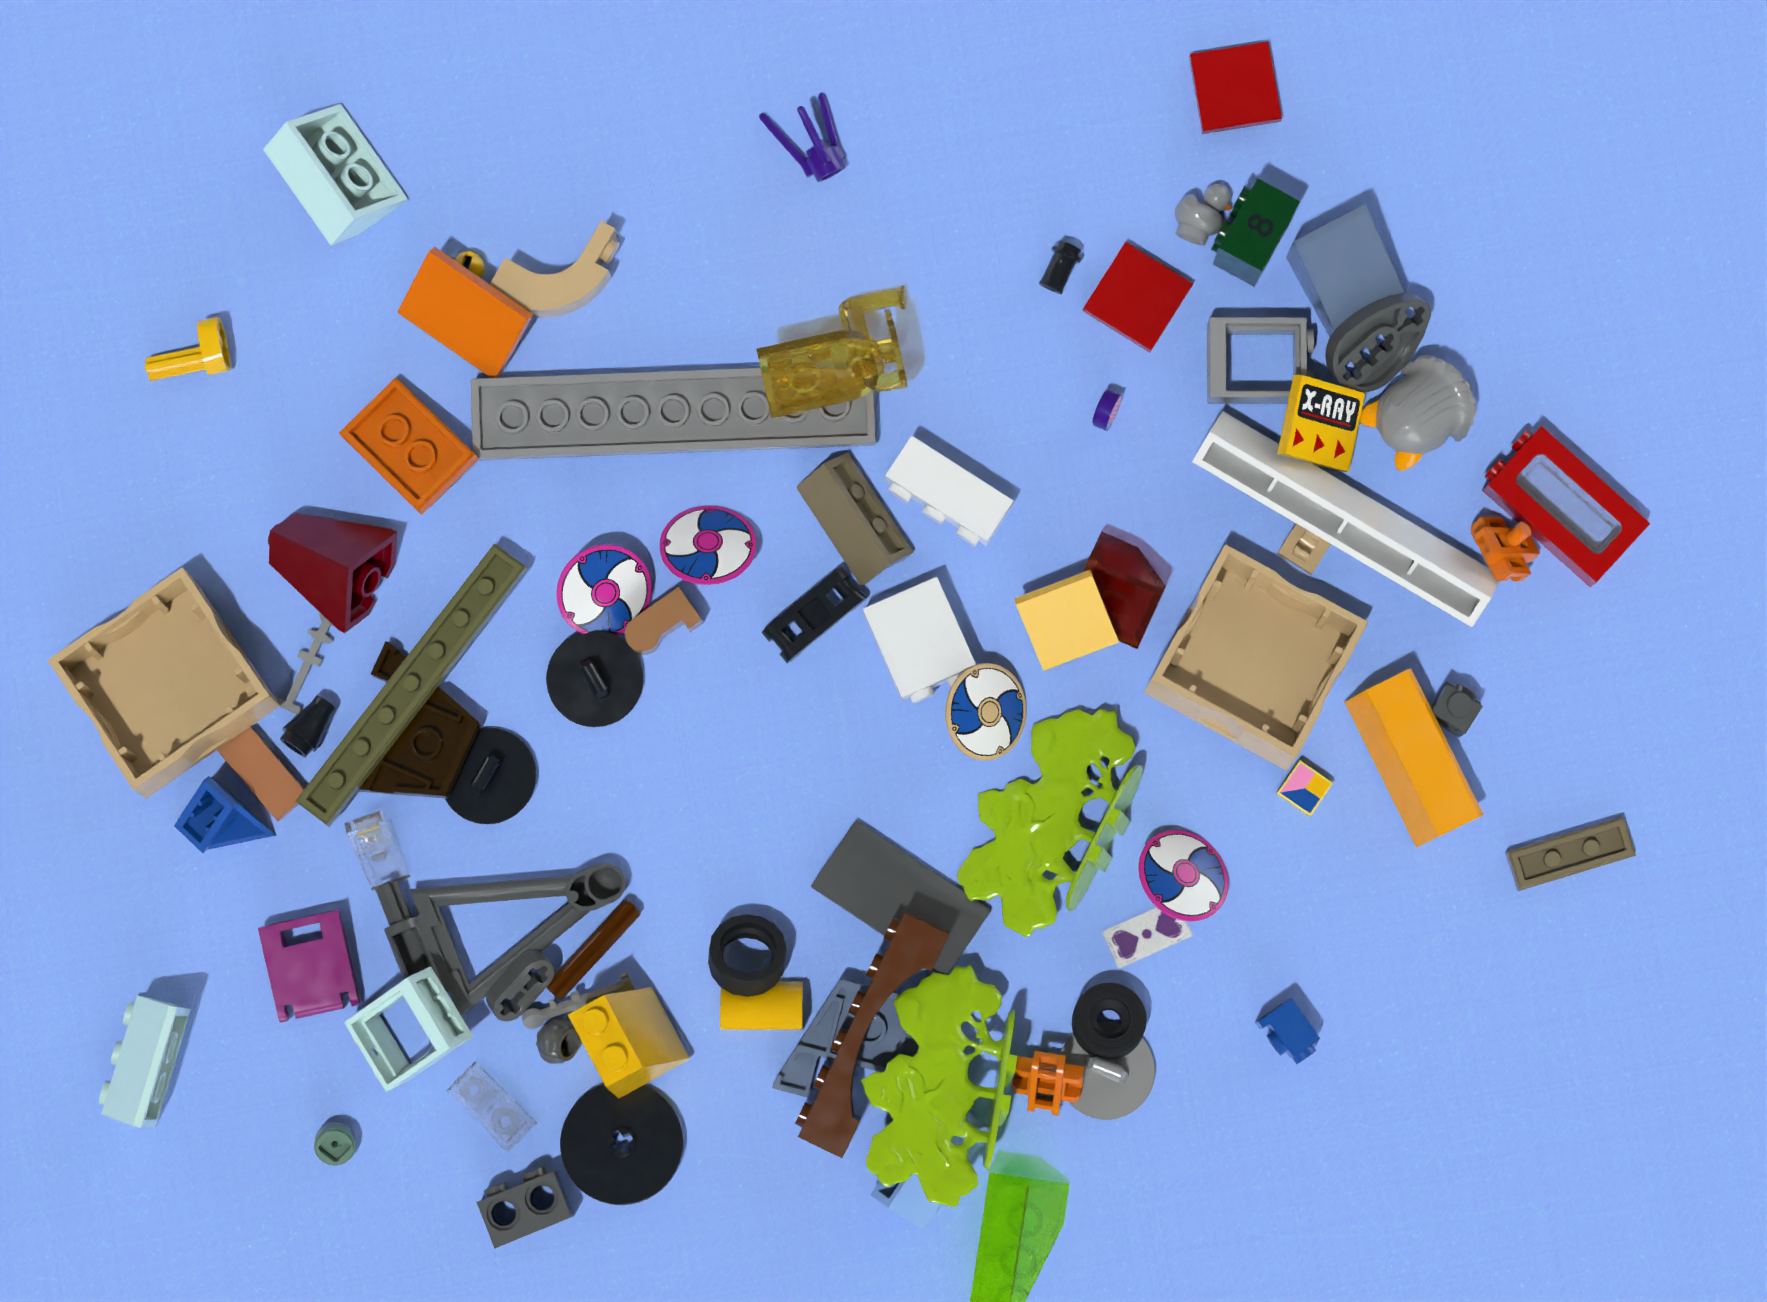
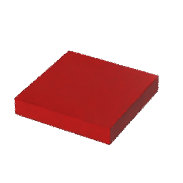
[1189,42,1282,134]
[1082,242,1193,353]

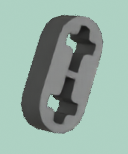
[486,950,555,1021]

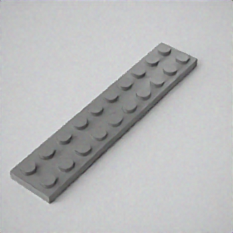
[471,364,876,461]

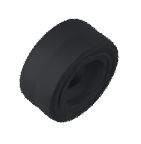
[1071,983,1147,1060]

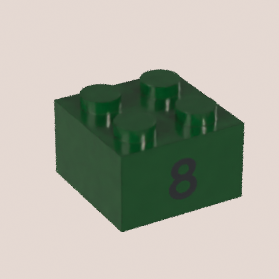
[1211,178,1300,287]

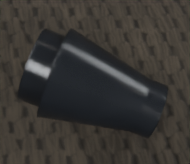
[280,695,336,758]

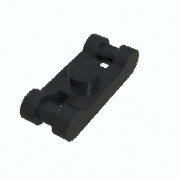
[761,566,868,664]

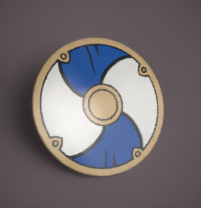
[945,663,1027,761]

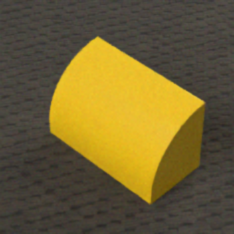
[720,981,803,1030]

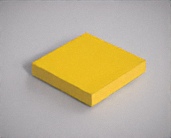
[1014,570,1119,671]

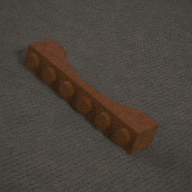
[795,911,950,1158]

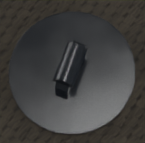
[546,630,643,727]
[445,728,536,824]

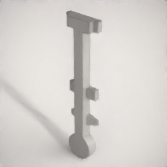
[276,613,333,714]
[522,972,635,1029]

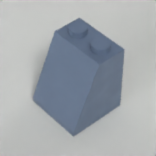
[1286,204,1405,337]

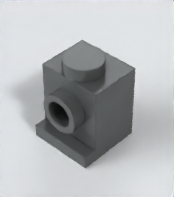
[1431,682,1483,738]

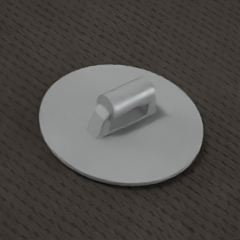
[1060,1021,1155,1120]

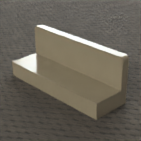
[797,452,914,586]

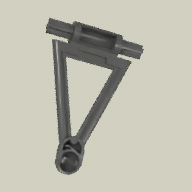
[375,864,626,1017]

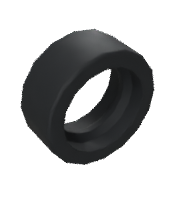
[708,914,787,997]

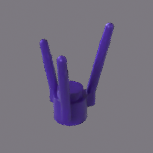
[759,93,846,182]

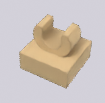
[1277,524,1331,576]

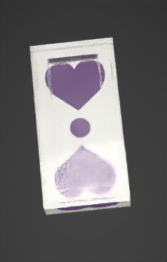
[1102,907,1193,969]

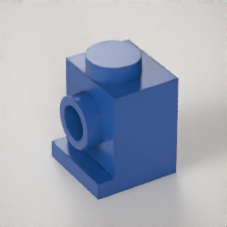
[1255,998,1320,1064]

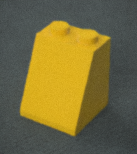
[568,987,690,1098]

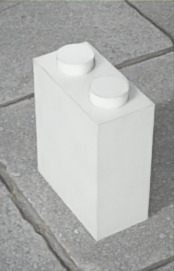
[863,577,976,704]

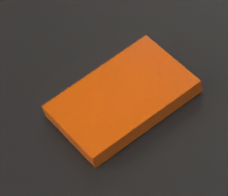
[397,247,533,378]
[339,377,479,515]

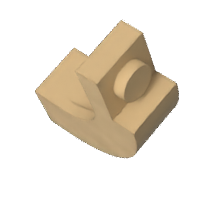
[490,220,620,318]

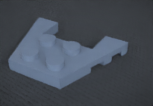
[772,978,919,1120]

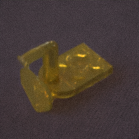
[756,285,908,418]

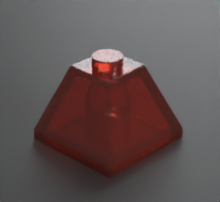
[1083,531,1166,649]

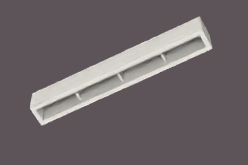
[1192,411,1499,627]

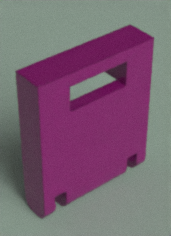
[258,909,361,1023]

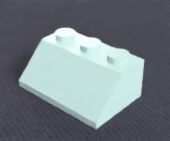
[263,104,408,245]
[99,995,191,1128]

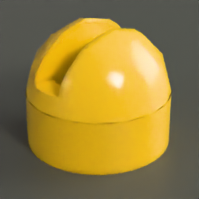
[454,251,485,279]

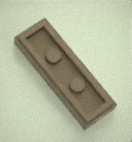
[1506,817,1636,891]

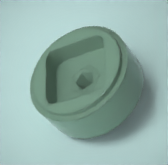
[314,1122,356,1166]

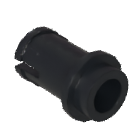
[1039,240,1081,295]

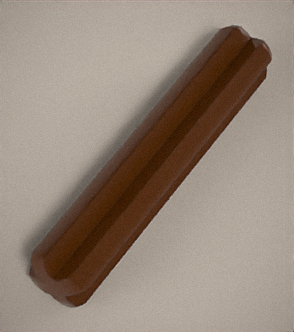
[547,899,641,999]

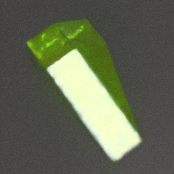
[969,1172,1069,1302]

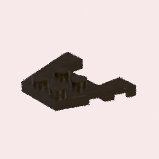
[357,641,481,799]

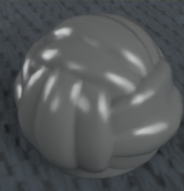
[536,1019,579,1064]

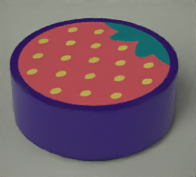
[1092,389,1123,431]

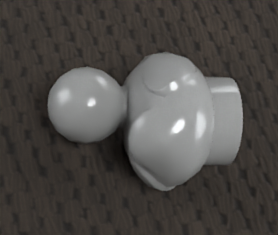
[1174,184,1232,246]

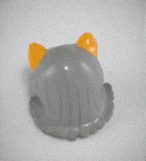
[1360,355,1476,471]

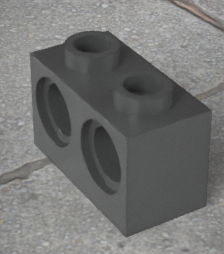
[476,1166,574,1249]

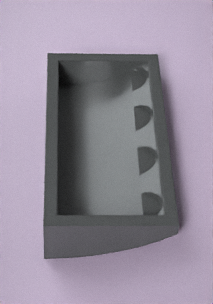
[811,820,991,975]

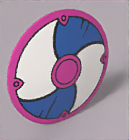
[660,506,757,585]
[556,544,652,635]
[1138,830,1228,922]

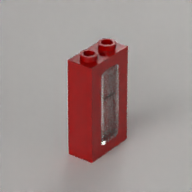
[1482,426,1651,587]

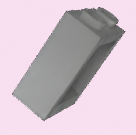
[1207,317,1314,404]

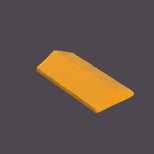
[1345,668,1484,848]

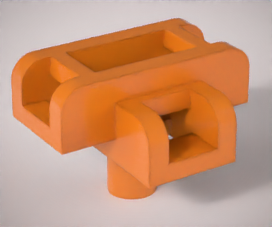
[1471,517,1540,582]
[1012,1051,1084,1116]

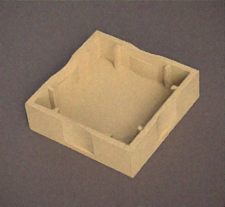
[1144,544,1368,771]
[48,567,280,799]

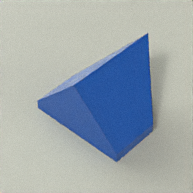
[174,776,276,853]

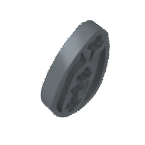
[1325,292,1431,392]

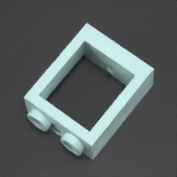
[344,966,474,1092]

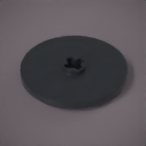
[560,1085,683,1205]

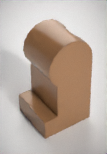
[625,587,704,655]

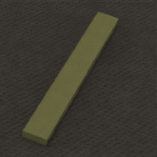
[295,544,528,827]

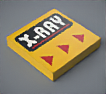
[1277,375,1365,472]

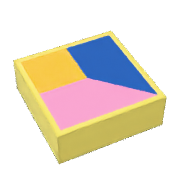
[1276,760,1333,817]

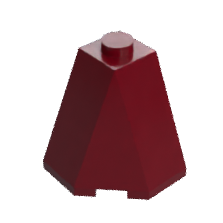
[268,513,397,633]

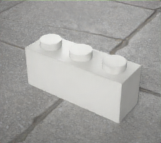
[885,435,1014,546]

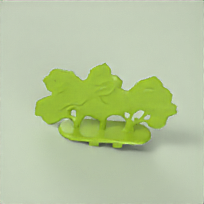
[957,709,1143,937]
[861,965,1018,1207]

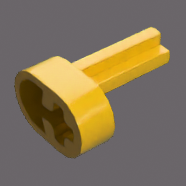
[144,317,231,381]

